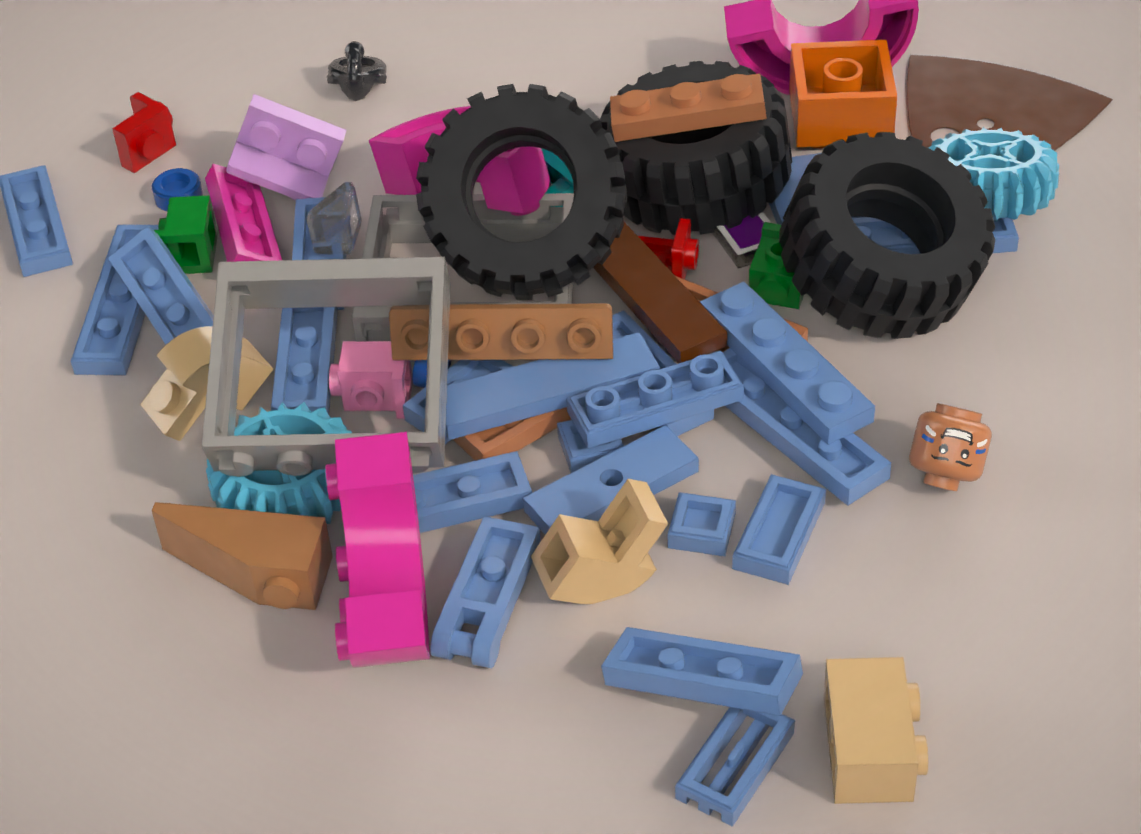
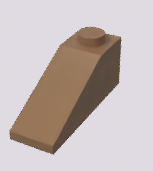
[151,502,333,610]

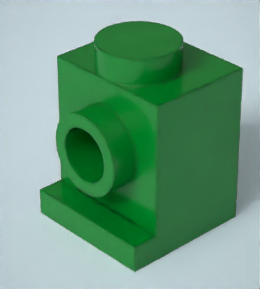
[154,195,218,274]
[749,222,804,310]

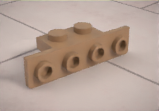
[389,303,613,361]

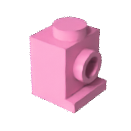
[329,341,413,419]

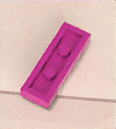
[205,163,282,262]

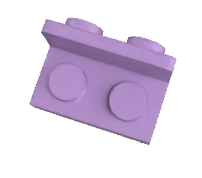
[226,94,347,200]

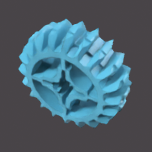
[928,127,1059,221]
[206,402,352,524]

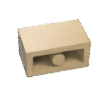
[823,657,928,804]

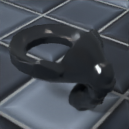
[327,41,387,101]

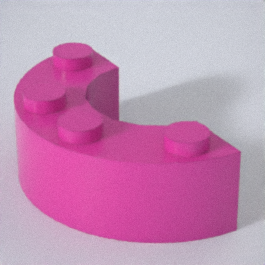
[724,0,919,95]
[369,106,550,216]
[325,432,430,668]

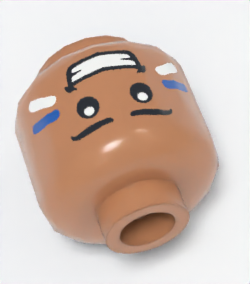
[909,403,992,491]

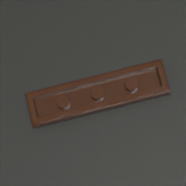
[593,222,727,364]

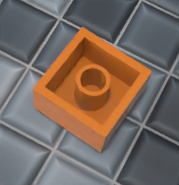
[789,39,897,148]

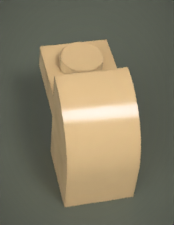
[140,326,273,441]
[531,479,668,604]

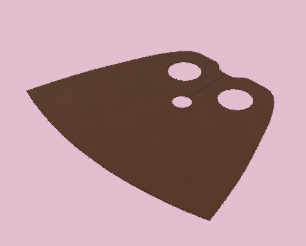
[907,55,1113,151]

